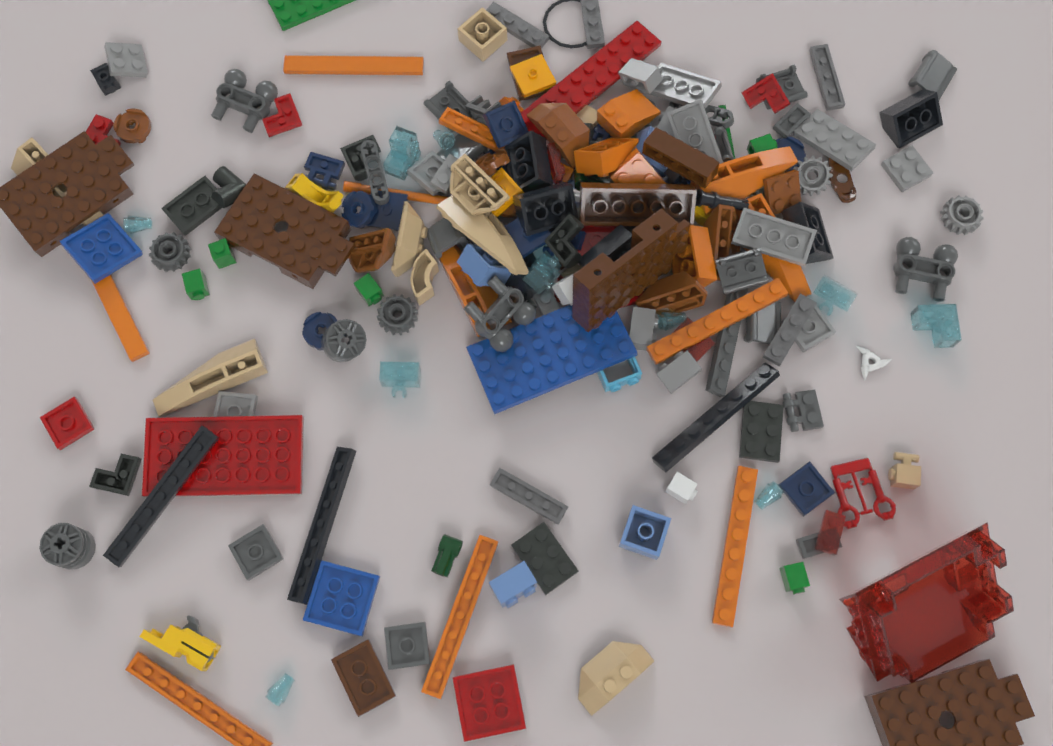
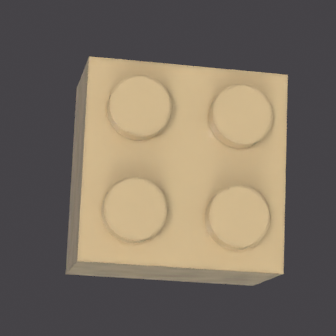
[457,7,508,61]

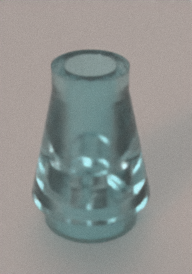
[433,130,455,149]
[123,215,152,234]
[658,312,687,331]
[754,481,784,510]
[265,673,295,707]

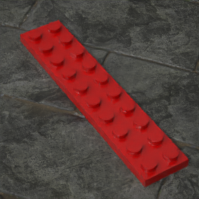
[520,21,662,137]

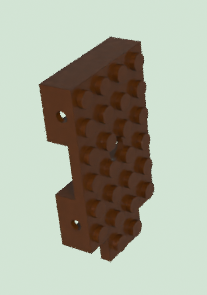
[0,131,134,257]
[214,173,355,289]
[572,209,690,332]
[864,659,1035,746]

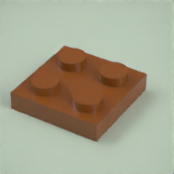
[763,170,801,215]

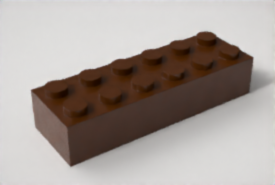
[579,182,697,226]

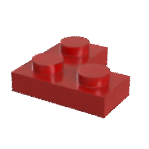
[741,73,790,114]
[262,93,303,137]
[86,114,121,145]

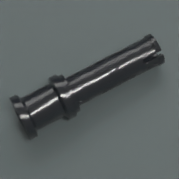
[695,189,749,211]

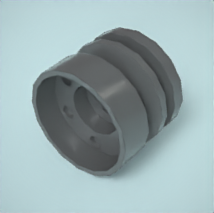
[321,319,367,362]
[39,523,96,570]

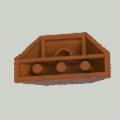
[527,103,590,169]
[703,204,740,281]
[348,228,396,274]
[635,271,708,315]

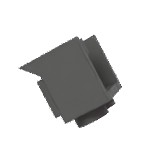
[465,95,501,126]

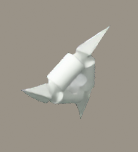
[856,346,892,381]

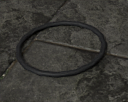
[543,0,587,49]

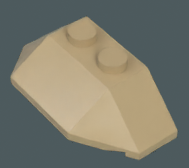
[450,154,510,216]
[391,201,428,277]
[578,641,654,716]

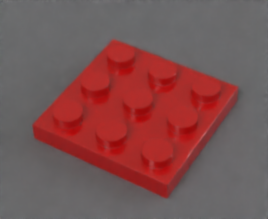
[453,664,526,742]

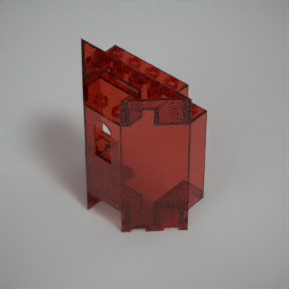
[839,522,1014,683]

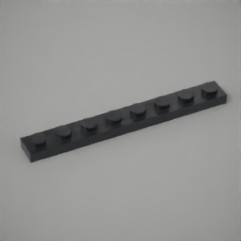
[652,362,780,472]
[103,426,220,568]
[287,446,356,605]

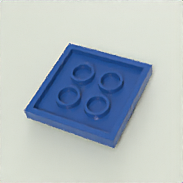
[60,213,143,284]
[303,560,380,637]

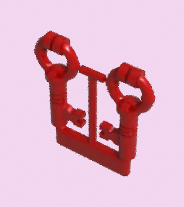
[830,458,896,529]

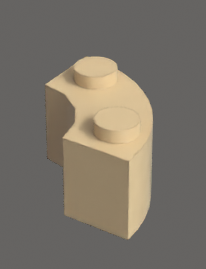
[410,249,439,306]

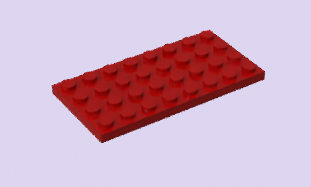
[142,415,304,497]

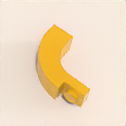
[285,173,344,213]

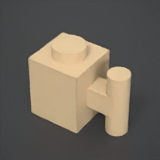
[888,452,921,490]

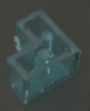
[383,126,421,181]
[911,304,962,348]

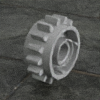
[793,155,833,196]
[940,195,984,235]

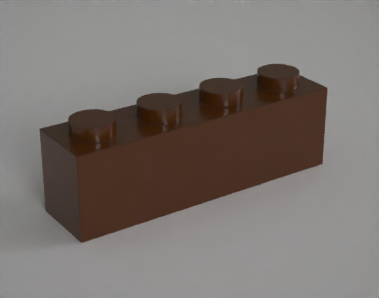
[642,127,720,188]

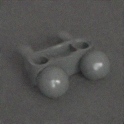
[211,69,278,133]
[893,237,958,302]
[463,275,536,352]

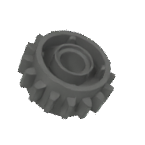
[149,232,191,272]
[377,294,418,335]

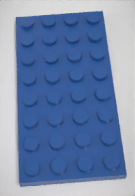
[466,305,638,415]

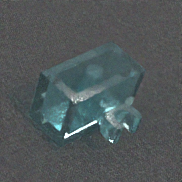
[523,250,562,294]
[813,275,858,316]
[379,361,421,398]

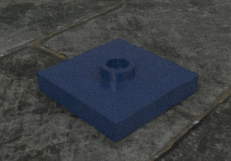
[483,100,529,149]
[367,190,408,231]
[504,218,551,258]
[778,461,835,517]

